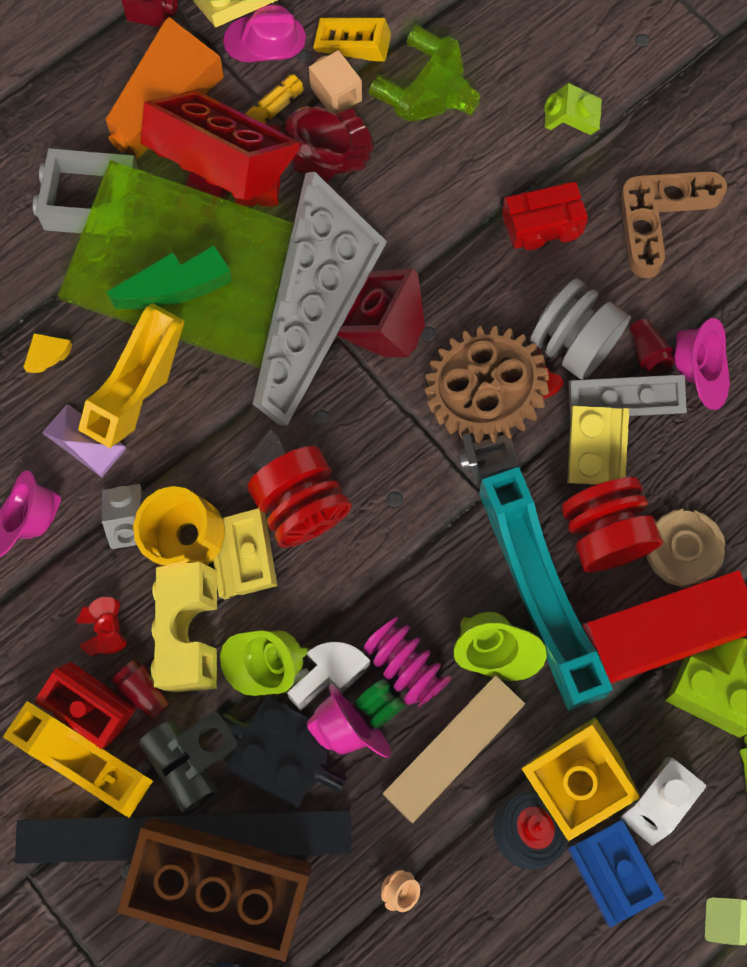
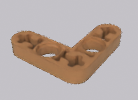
[620,172,727,278]

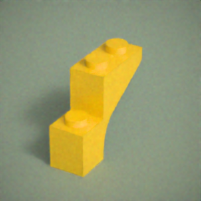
[78,303,185,448]

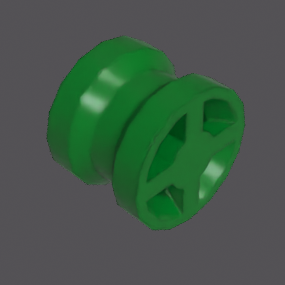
[354,678,406,730]

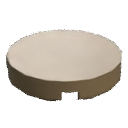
[646,509,725,587]

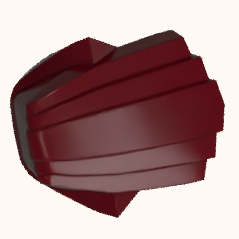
[284,106,374,183]

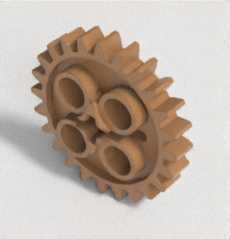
[425,326,549,444]

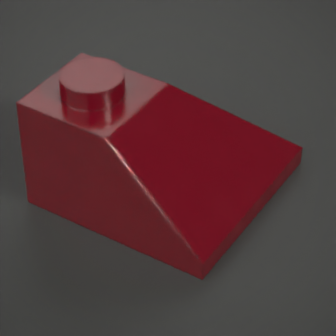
[337,269,425,357]

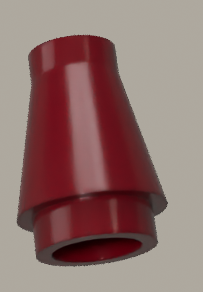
[629,319,675,376]
[111,659,170,720]

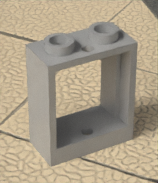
[33,148,140,238]

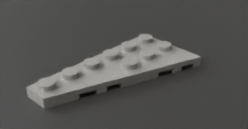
[253,172,387,425]

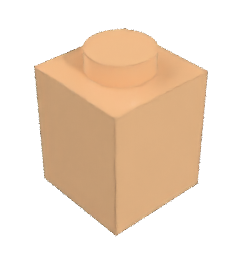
[309,50,362,114]

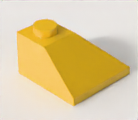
[522,717,640,841]

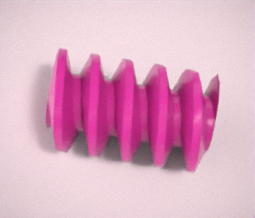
[363,617,452,707]

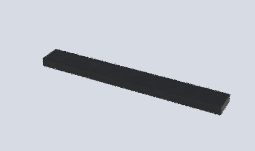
[15,810,352,864]

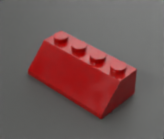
[141,90,300,200]

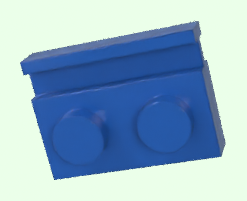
[567,820,665,927]

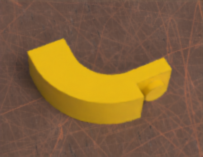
[3,701,153,818]

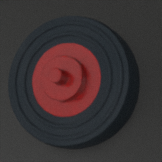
[493,791,568,870]

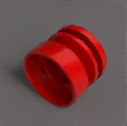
[248,446,352,548]
[561,477,664,573]

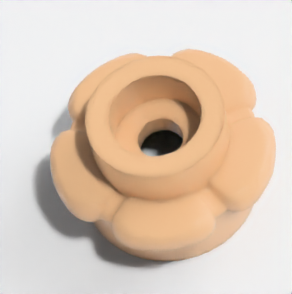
[381,870,420,912]

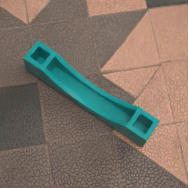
[479,467,613,712]

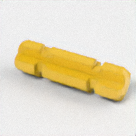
[245,74,304,124]

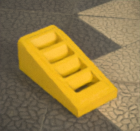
[313,18,391,61]

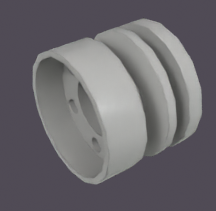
[530,278,631,380]

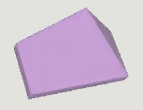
[43,404,126,477]

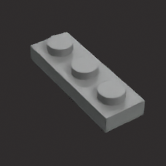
[568,375,687,420]

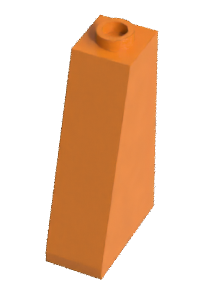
[105,17,224,159]

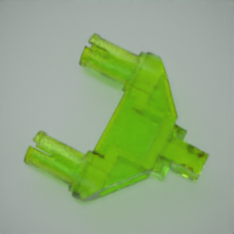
[369,24,480,121]

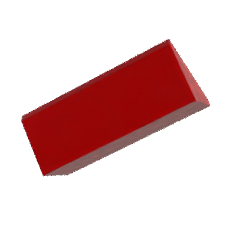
[581,570,747,684]

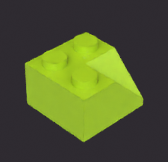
[665,638,747,738]

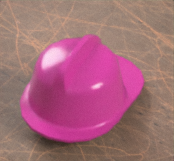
[223,4,306,62]
[674,318,730,410]
[0,470,61,557]
[307,684,391,758]

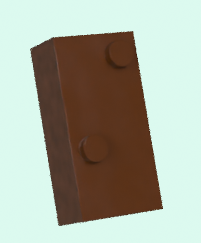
[117,817,313,962]

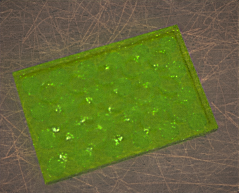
[58,160,294,368]

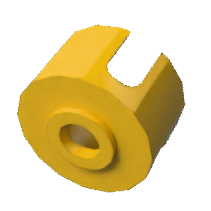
[133,486,225,567]

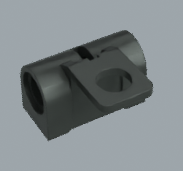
[139,713,238,815]

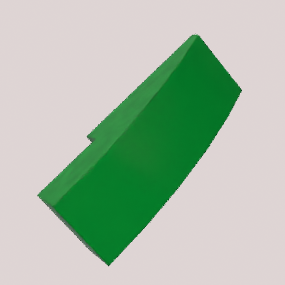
[106,245,232,309]

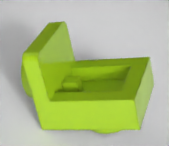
[544,83,602,135]

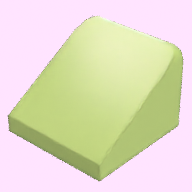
[704,897,747,945]

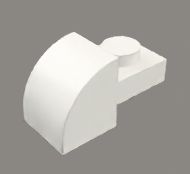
[287,642,370,711]

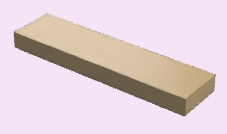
[383,676,525,824]

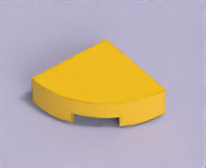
[24,333,73,373]

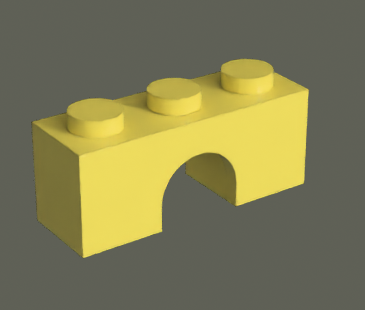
[151,562,217,693]

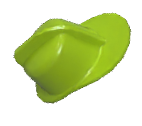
[453,612,547,681]
[220,630,309,696]

